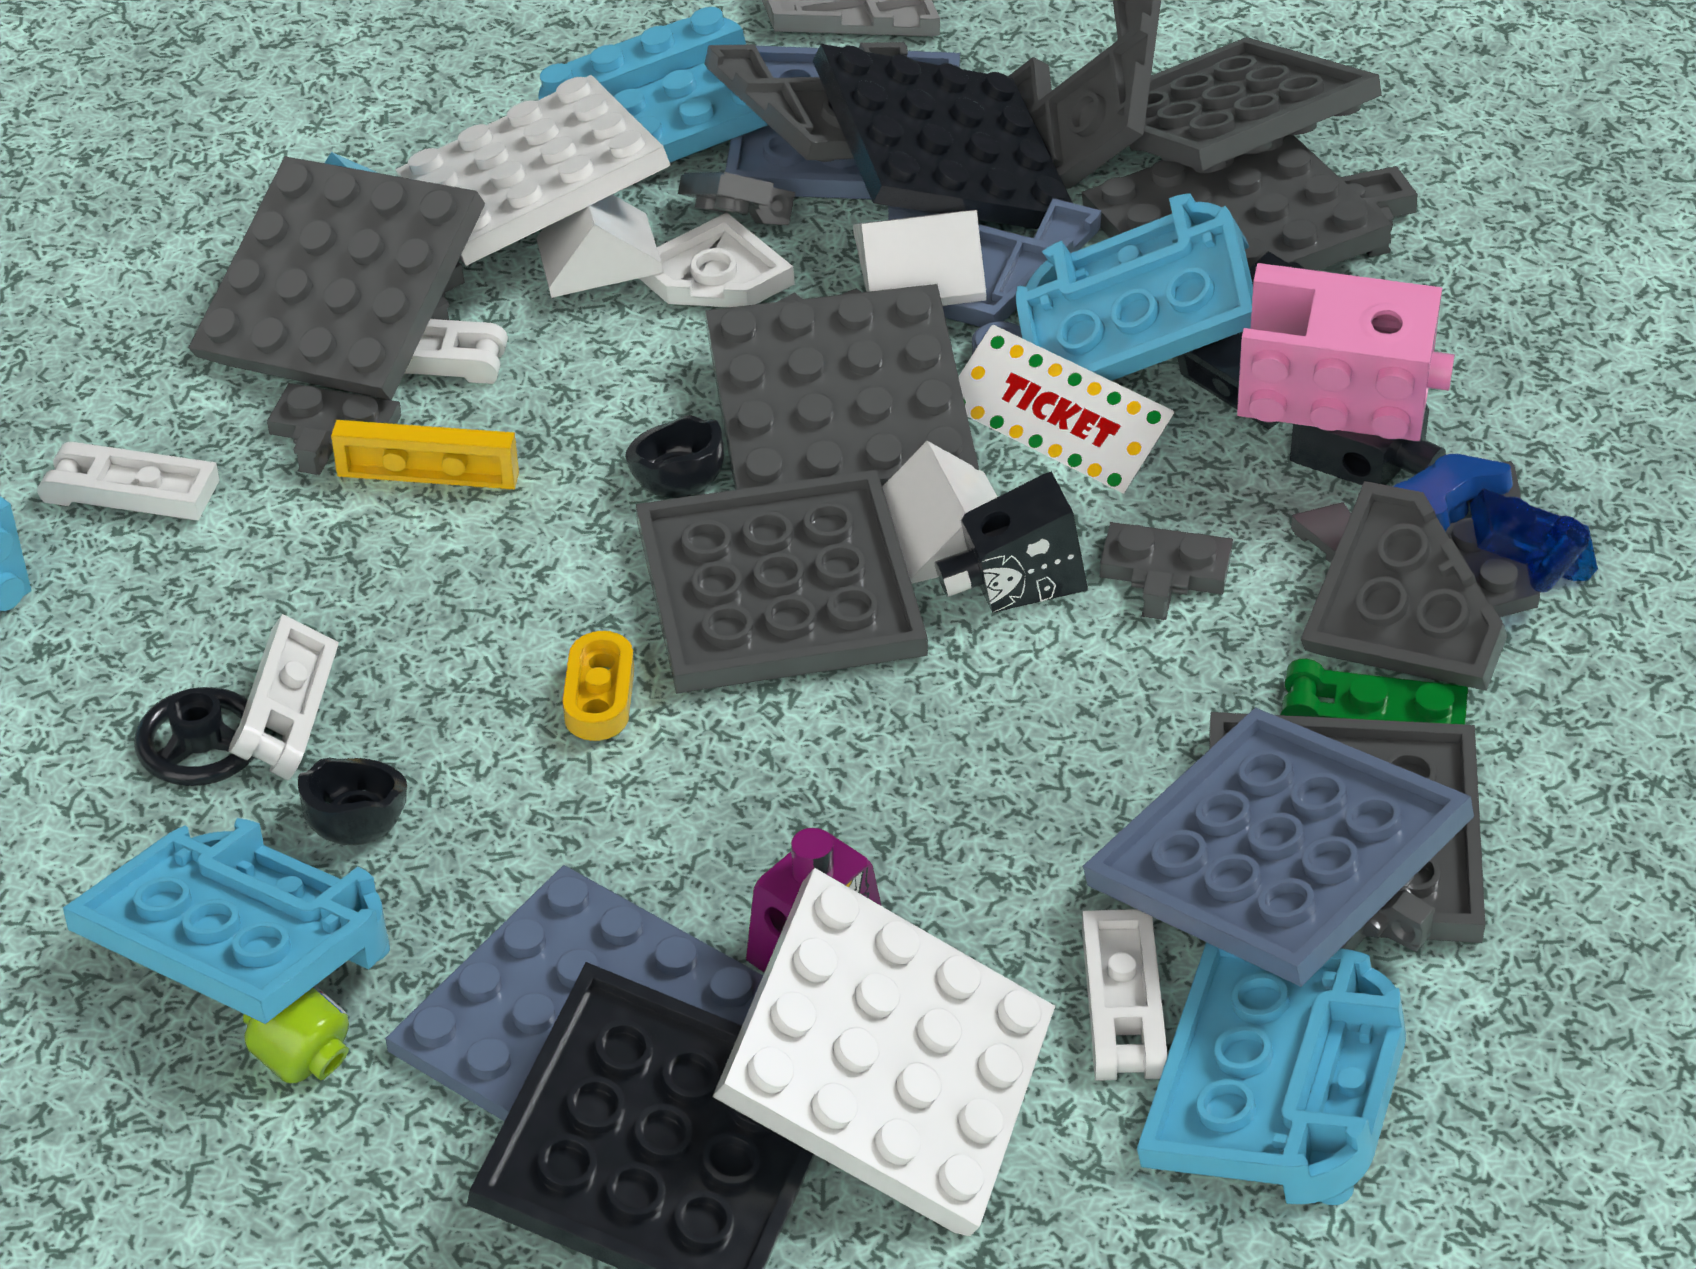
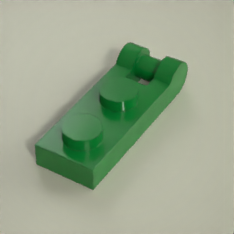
[1280,658,1468,724]

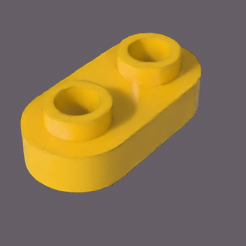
[563,631,634,741]

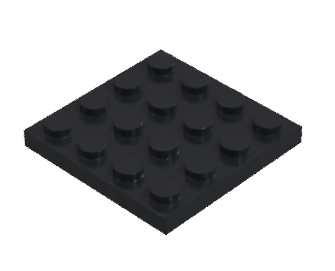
[813,44,1073,229]
[467,962,815,1269]

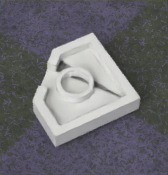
[639,212,795,307]

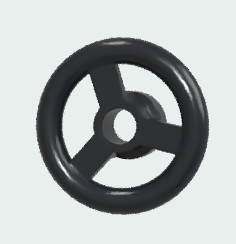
[134,687,265,786]

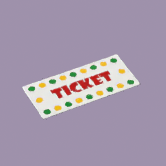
[959,325,1174,494]

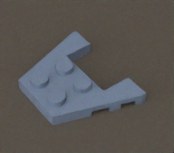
[888,198,1101,327]

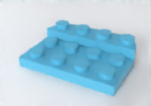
[538,7,768,162]
[1016,193,1253,381]
[63,818,390,1024]
[1137,942,1406,1205]

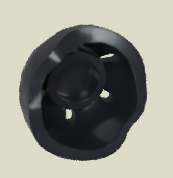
[625,415,724,498]
[298,757,407,845]

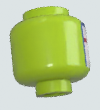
[243,985,349,1083]

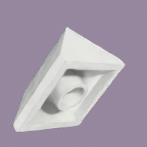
[536,194,664,298]
[853,210,986,306]
[882,441,997,584]

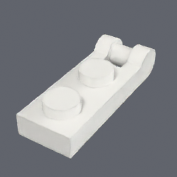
[405,319,508,384]
[37,442,220,521]
[229,614,339,781]
[1082,909,1167,1081]

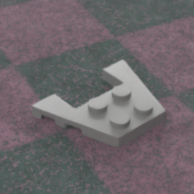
[762,0,940,36]

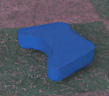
[1393,454,1513,532]

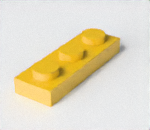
[331,420,519,489]

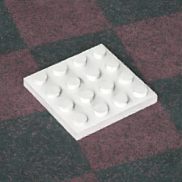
[395,75,671,266]
[713,868,1055,1236]

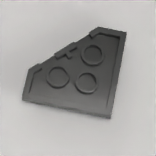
[1301,481,1507,691]

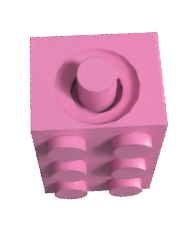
[1237,263,1455,442]

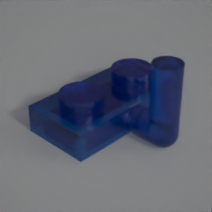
[1470,488,1598,593]

